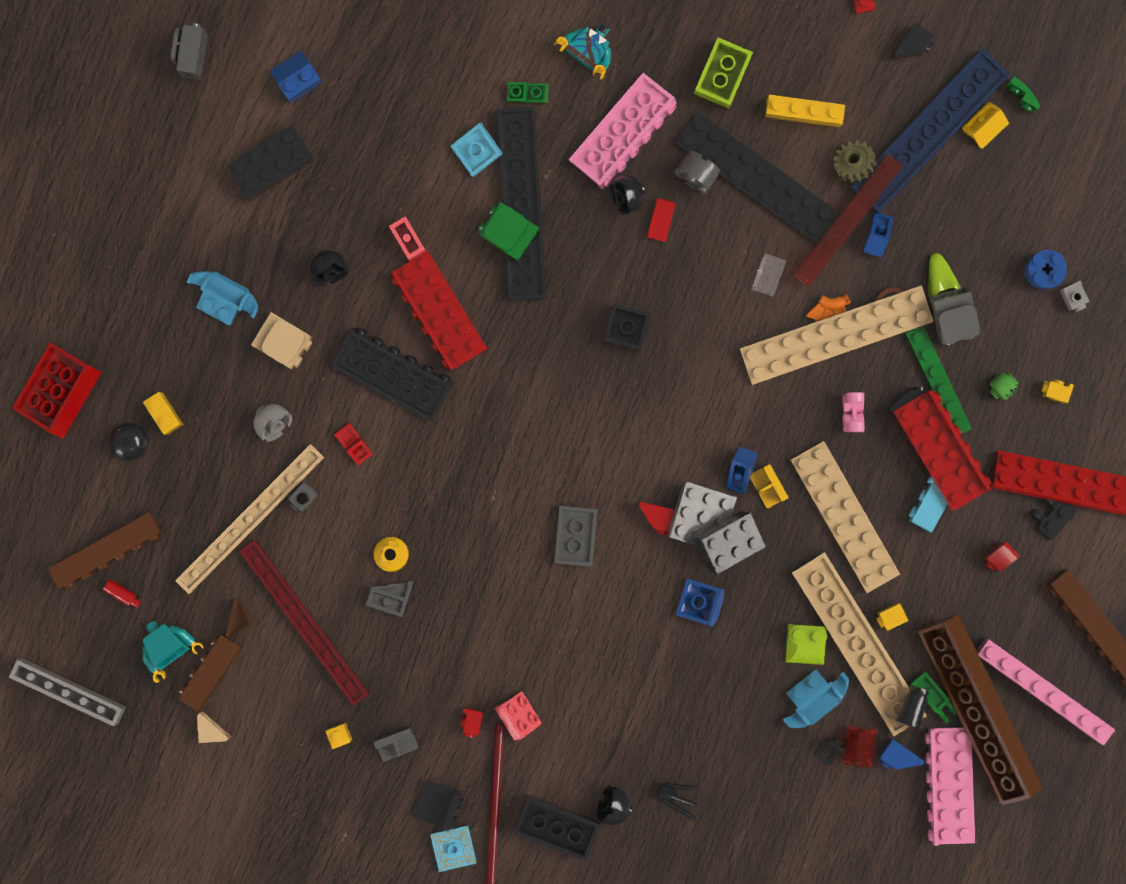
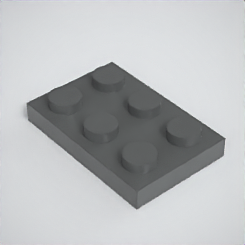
[554,506,598,567]

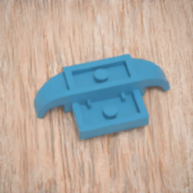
[187,271,258,326]
[783,670,849,728]

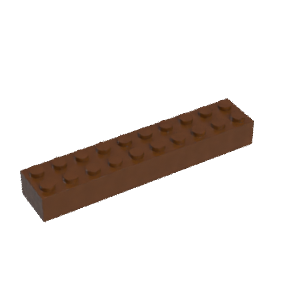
[918,614,1043,805]

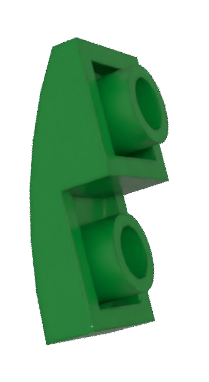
[1006,76,1040,112]
[507,82,548,104]

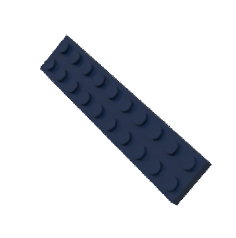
[851,48,1010,214]

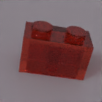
[843,726,877,768]

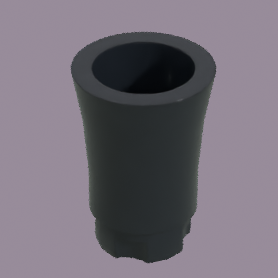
[895,685,929,729]

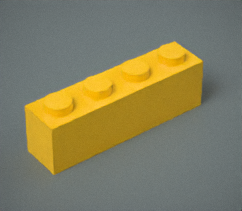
[765,95,845,127]

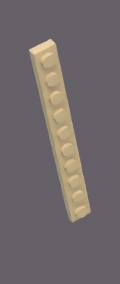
[175,444,325,594]

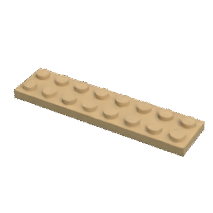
[790,441,900,593]

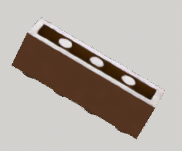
[178,634,243,712]

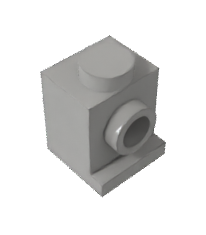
[1059,281,1090,312]

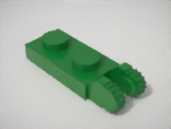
[910,671,957,723]

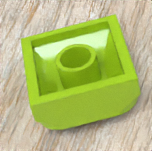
[785,624,827,665]

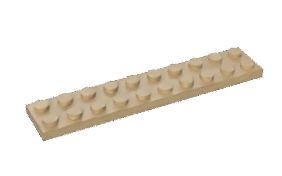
[739,285,934,385]
[791,552,926,736]

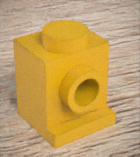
[1041,379,1074,404]

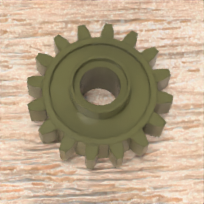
[833,140,876,182]

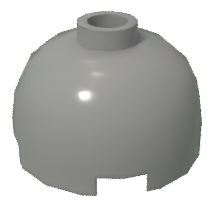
[253,404,292,442]

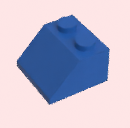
[270,50,322,103]

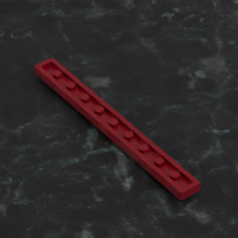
[239,540,369,706]

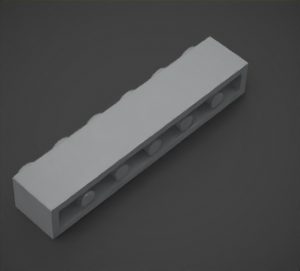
[9,658,126,726]

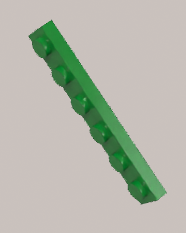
[905,325,972,433]

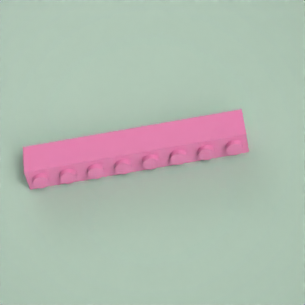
[976,638,1115,745]

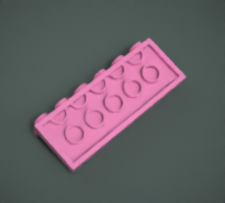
[569,73,677,190]
[925,727,975,846]

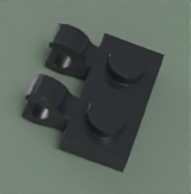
[1030,499,1077,540]

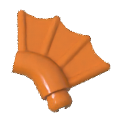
[806,295,850,322]

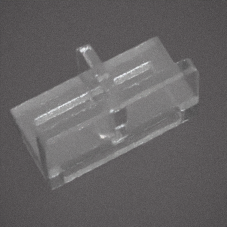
[751,253,786,297]

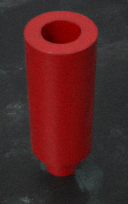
[103,579,141,608]

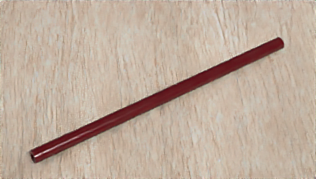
[486,724,505,884]

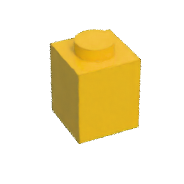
[876,603,908,631]
[325,722,352,749]

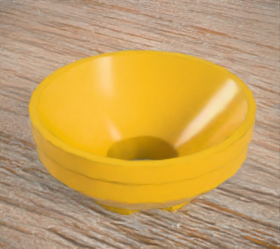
[374,537,409,572]

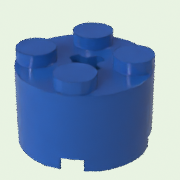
[1024,250,1067,290]

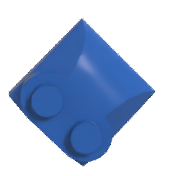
[676,578,724,626]

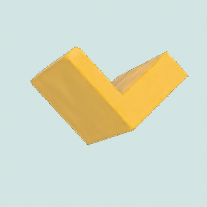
[962,102,1009,149]

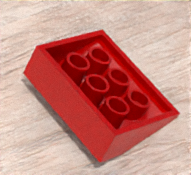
[12,342,102,438]

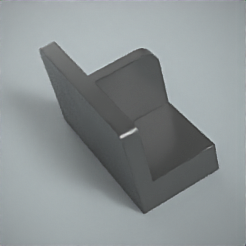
[374,727,418,762]

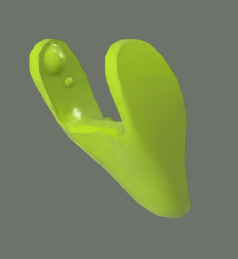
[928,253,961,308]

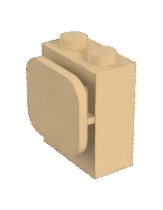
[251,312,313,370]

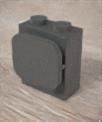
[171,23,208,80]
[929,287,980,345]

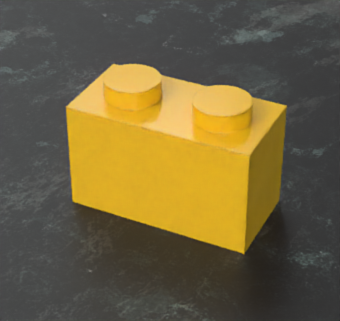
[143,392,183,435]

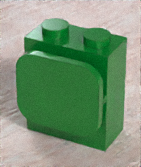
[478,202,539,261]

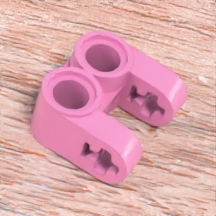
[842,393,864,432]

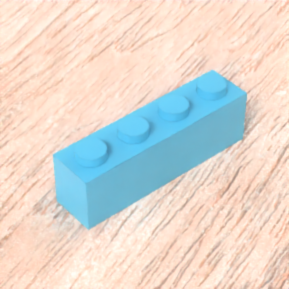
[909,475,947,532]

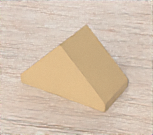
[197,711,231,743]

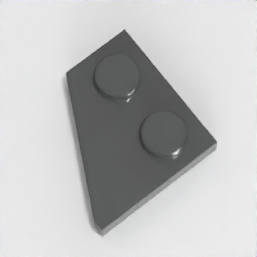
[366,581,414,618]

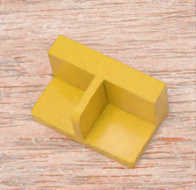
[750,464,789,508]

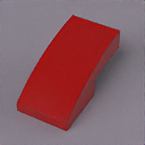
[647,198,676,242]
[334,422,373,465]

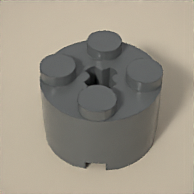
[674,150,720,194]

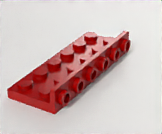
[390,251,487,371]
[893,390,992,511]

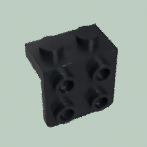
[414,781,464,832]

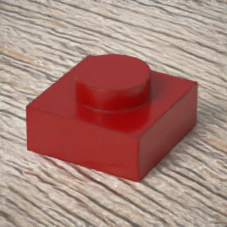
[853,0,875,14]

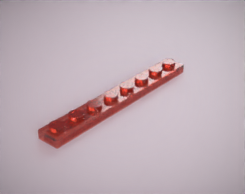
[794,154,904,287]

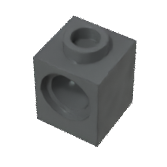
[288,482,319,512]

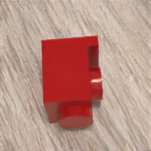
[461,707,483,738]

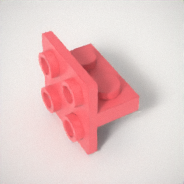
[494,691,541,741]

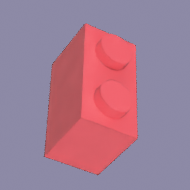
[389,217,426,261]

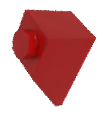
[638,502,675,535]
[984,542,1020,572]

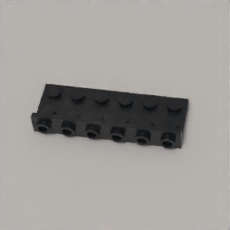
[331,327,454,421]

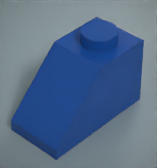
[863,212,893,257]
[726,447,758,494]
[877,738,925,769]

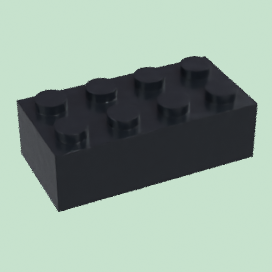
[227,125,315,201]
[514,794,600,861]

